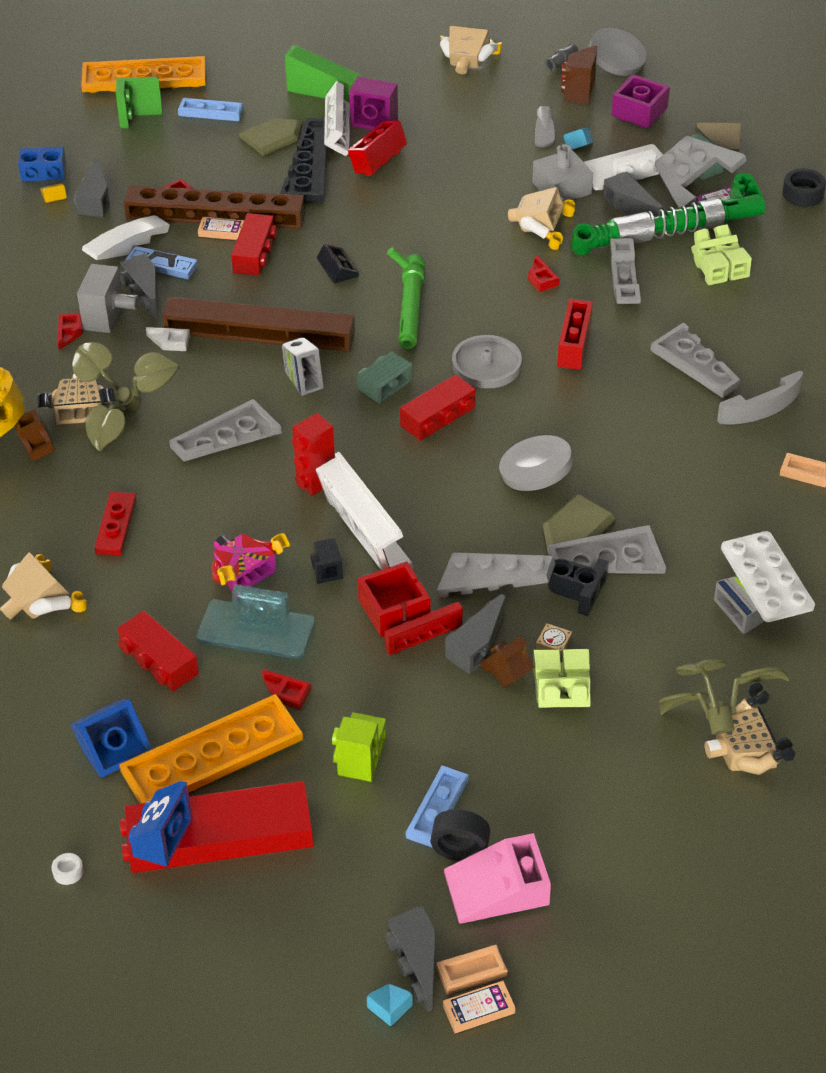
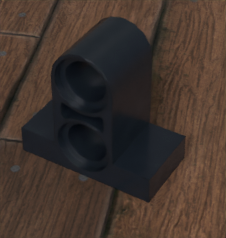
[548,558,609,616]

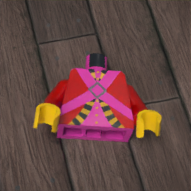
[211,533,291,596]

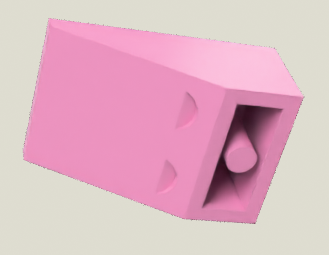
[444,833,551,924]

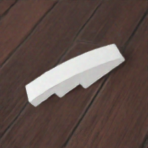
[82,215,170,260]

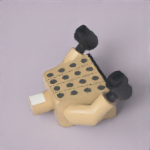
[37,374,116,425]
[705,683,795,775]

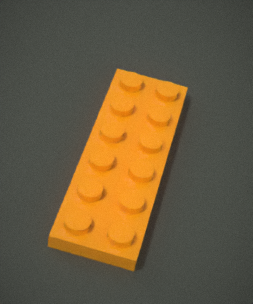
[81,56,206,93]
[119,694,303,804]

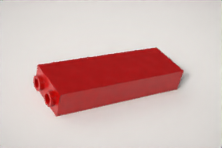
[120,781,313,873]

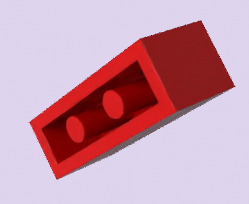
[348,120,407,176]
[231,213,277,276]
[557,299,593,370]
[400,374,476,441]
[292,413,335,496]
[118,611,199,692]

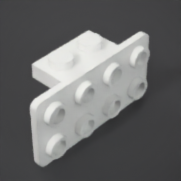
[584,144,663,190]
[721,531,815,622]

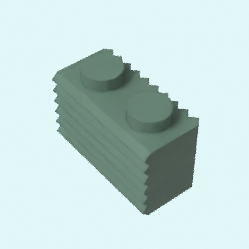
[357,351,412,404]

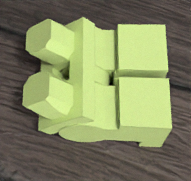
[691,224,752,285]
[533,649,590,708]

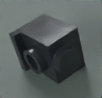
[310,538,343,584]

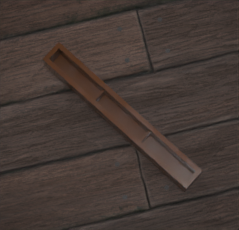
[162,297,355,352]

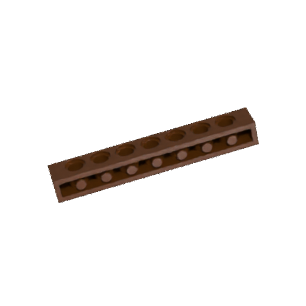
[124,186,305,229]

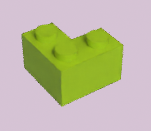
[332,712,387,782]

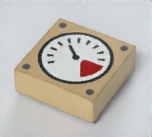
[536,623,572,657]

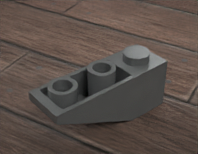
[74,158,110,217]
[603,172,663,217]
[119,253,158,318]
[445,594,505,675]
[385,906,435,1012]

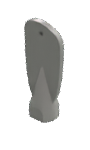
[535,106,555,147]

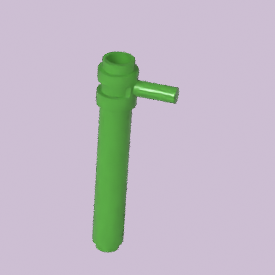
[387,247,426,350]

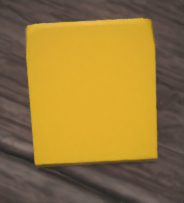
[40,183,67,203]

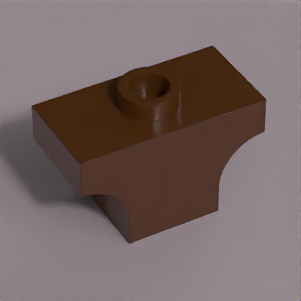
[15,409,55,462]
[479,635,535,688]

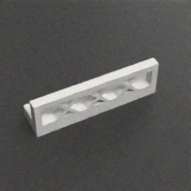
[324,81,350,156]

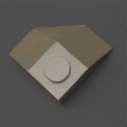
[695,123,741,152]

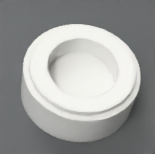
[52,853,84,885]

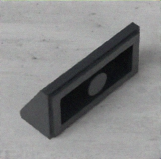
[317,244,359,283]

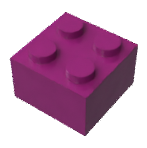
[611,74,670,128]
[349,77,398,130]

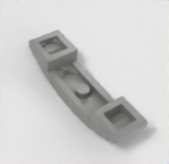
[610,238,641,304]
[717,370,804,424]

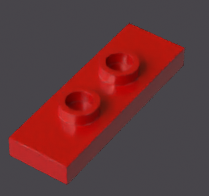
[94,492,137,556]
[384,602,463,656]

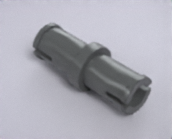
[544,44,578,71]

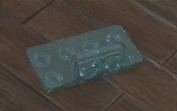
[196,585,315,660]

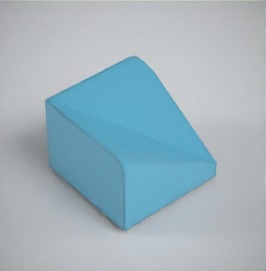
[563,127,593,150]
[367,984,413,1027]

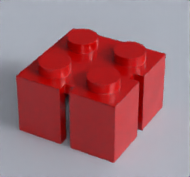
[357,561,431,637]

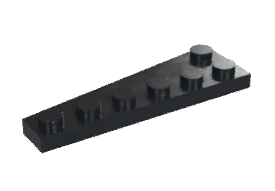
[280,118,327,203]

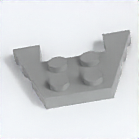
[655,136,747,209]

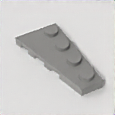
[651,322,740,398]
[169,399,282,461]
[547,525,666,574]
[437,553,555,598]

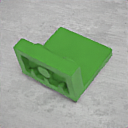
[116,77,162,128]

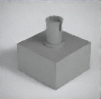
[532,144,593,201]
[77,264,139,333]

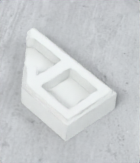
[146,327,190,351]

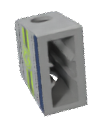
[282,338,324,396]
[714,576,764,634]

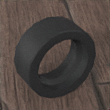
[782,168,826,207]
[430,809,491,861]

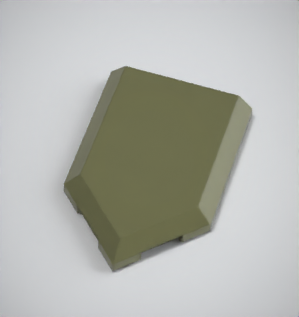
[239,118,303,156]
[542,494,616,554]

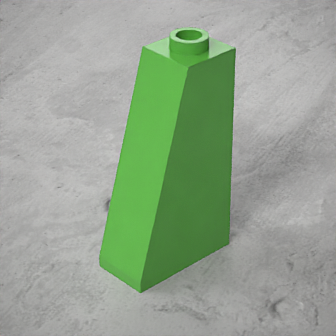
[285,45,363,103]

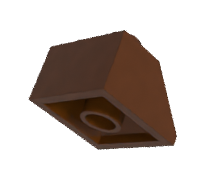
[561,46,598,104]

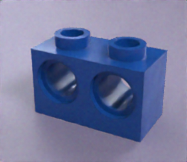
[18,147,66,181]

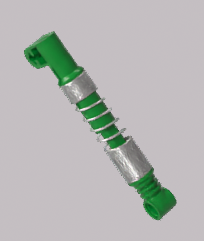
[570,173,765,255]

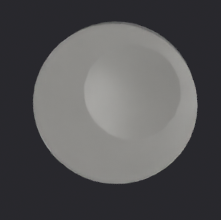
[588,28,647,76]
[452,335,522,388]
[499,435,574,491]

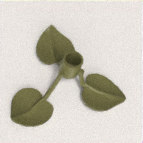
[72,342,180,451]
[659,659,789,735]

